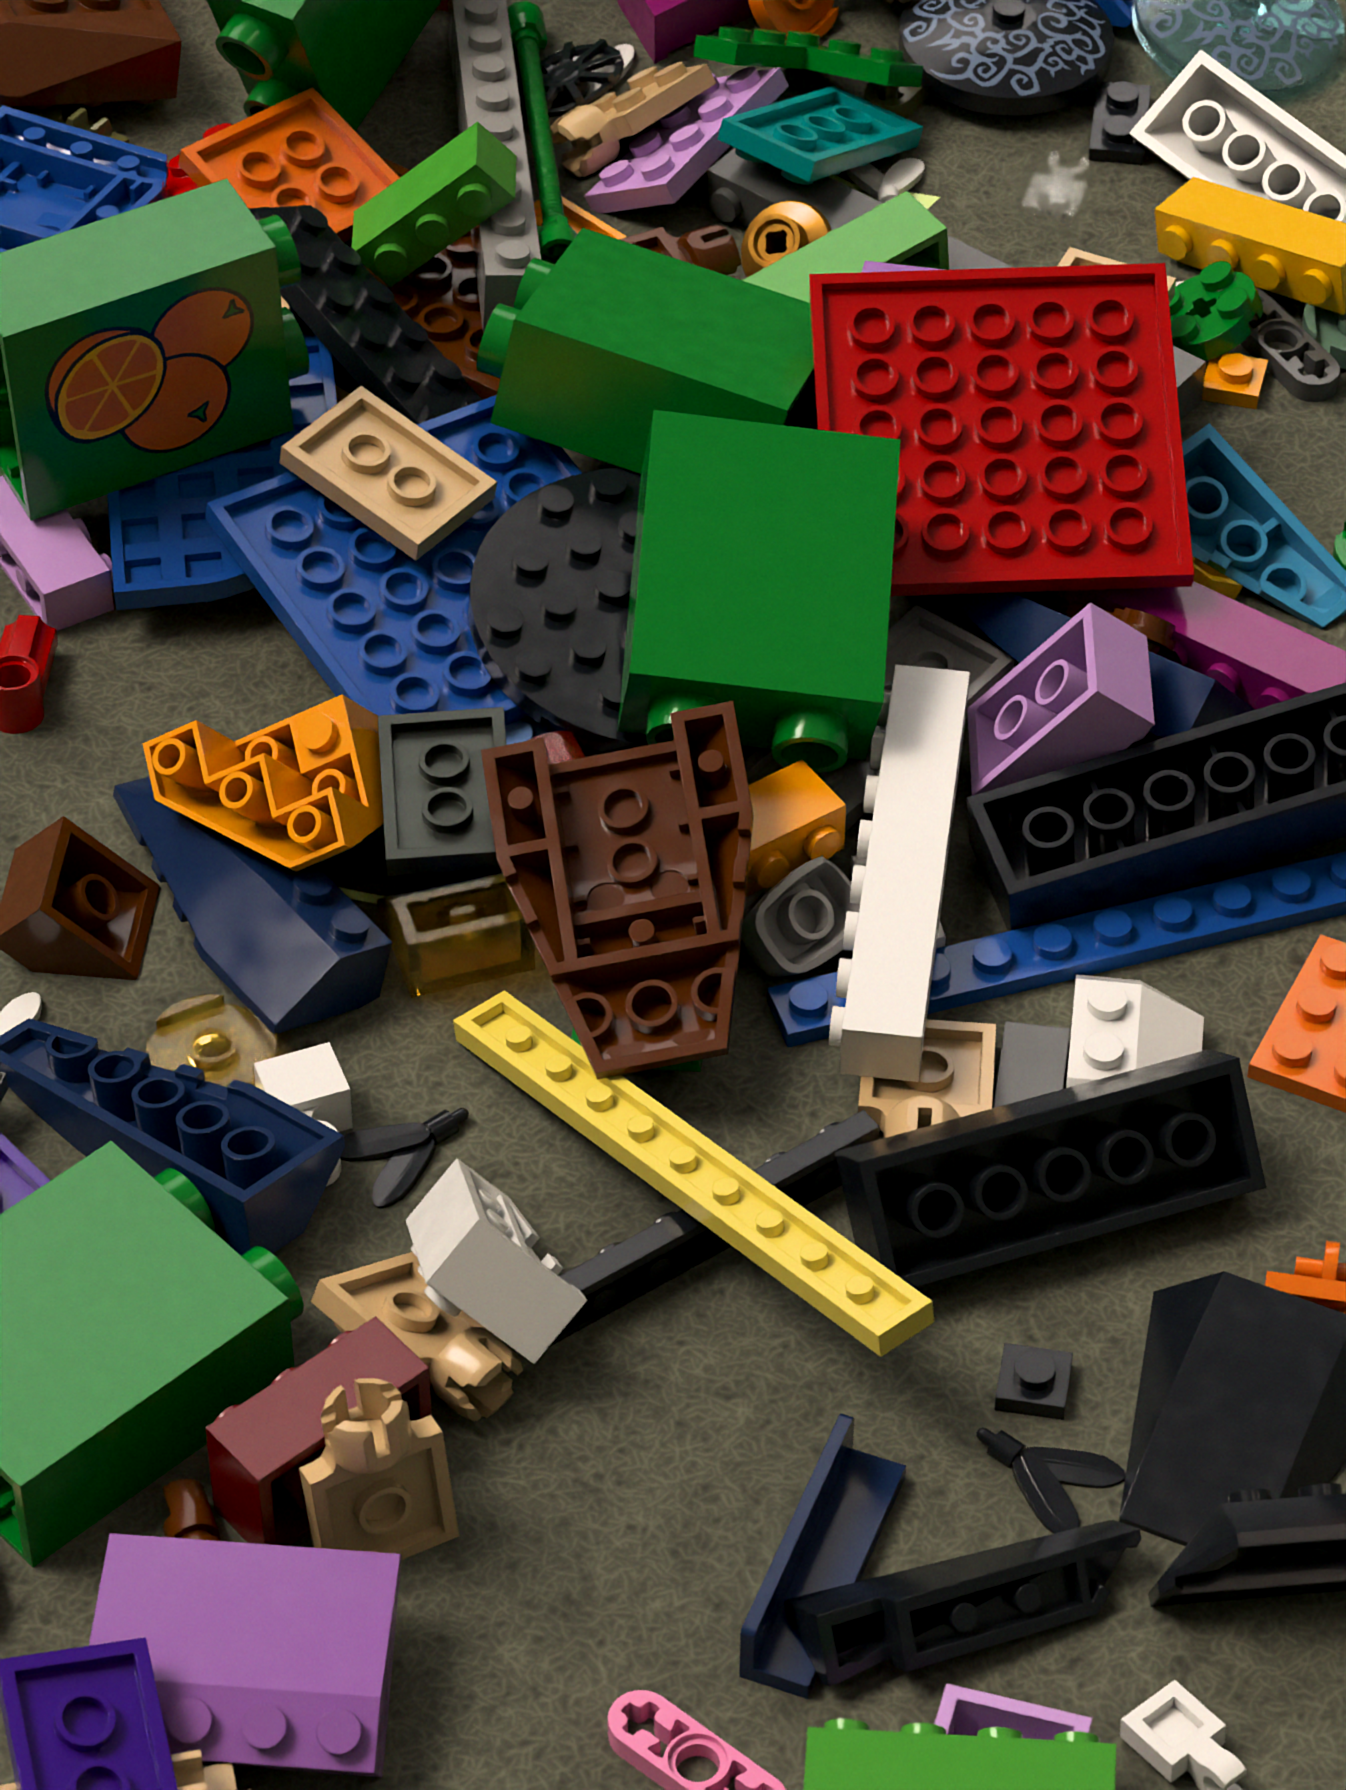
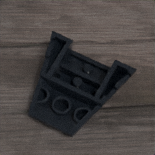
[1119,1271,1346,1546]

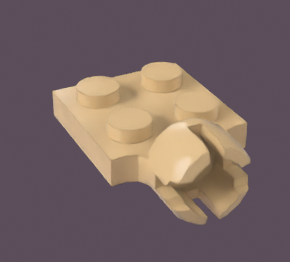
[550,61,716,178]
[858,1019,996,1138]
[311,1252,523,1421]
[299,1378,459,1560]

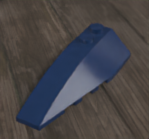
[947,592,1256,744]
[113,776,393,1035]
[0,1018,345,1255]

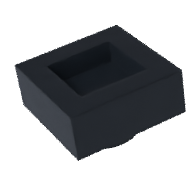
[994,1343,1073,1420]

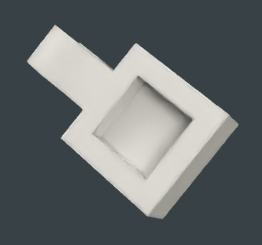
[1120,1680,1247,1790]

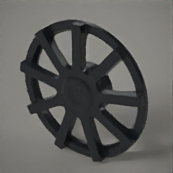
[517,39,624,118]

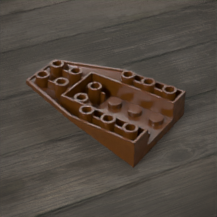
[0,0,182,110]

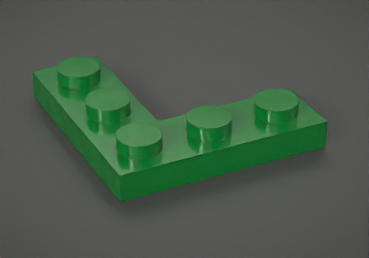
[693,27,924,87]

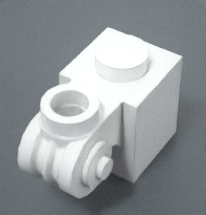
[253,1042,353,1186]

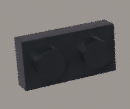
[1088,81,1151,165]

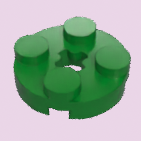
[1169,261,1263,361]

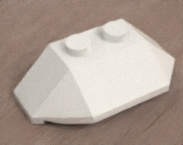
[1066,974,1204,1088]

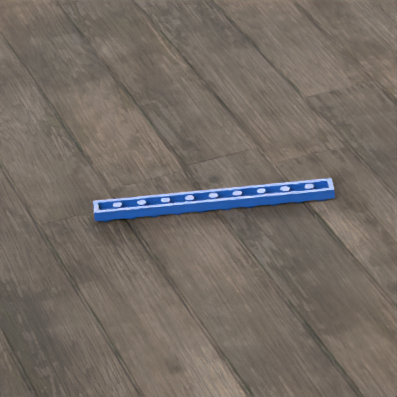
[767,852,1346,1047]

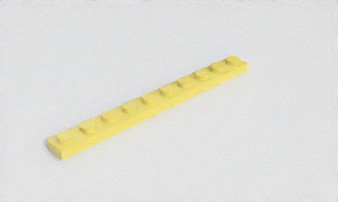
[453,990,935,1357]

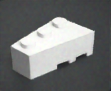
[406,1158,587,1364]

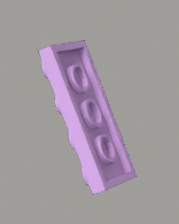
[584,67,789,214]

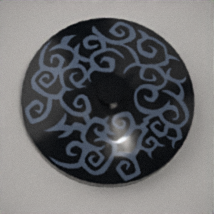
[898,0,1114,116]

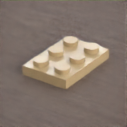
[279,386,497,561]

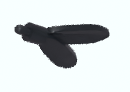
[340,1108,469,1208]
[976,1428,1125,1534]

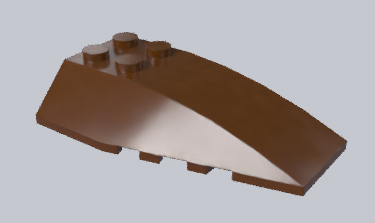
[481,701,754,1079]

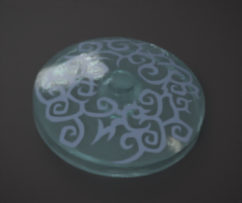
[1132,0,1345,103]

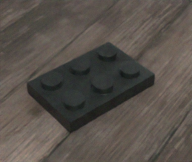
[378,707,507,876]

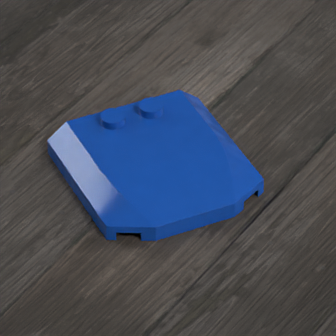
[0,105,169,253]

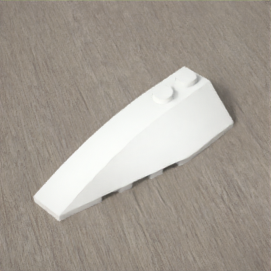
[1129,50,1346,223]

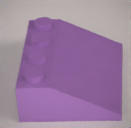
[89,1533,402,1777]

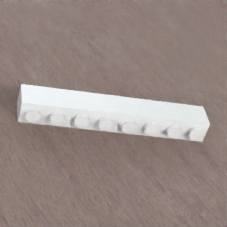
[829,664,970,1082]

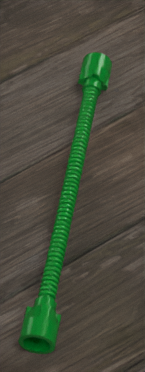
[507,1,577,264]

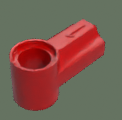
[0,615,58,734]

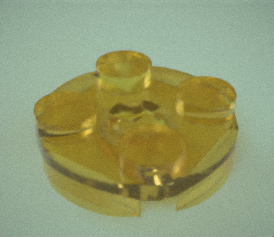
[146,994,279,1087]

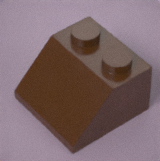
[0,816,160,980]

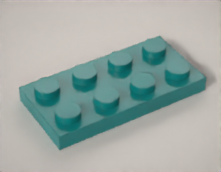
[717,86,923,184]

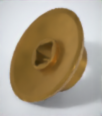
[741,200,831,277]

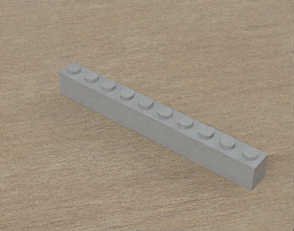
[447,0,541,333]

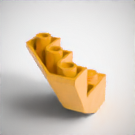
[142,694,384,872]

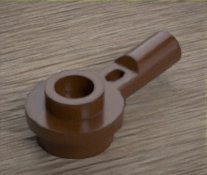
[1065,601,1176,655]

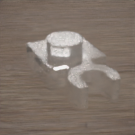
[1020,151,1089,229]

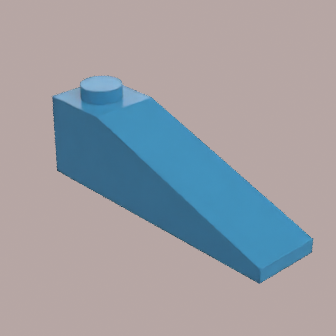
[1182,423,1346,630]

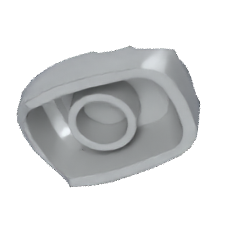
[741,855,860,979]

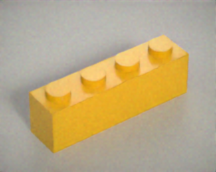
[1154,177,1346,315]

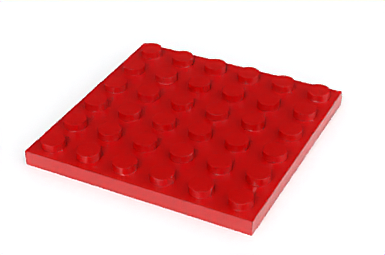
[809,263,1194,596]

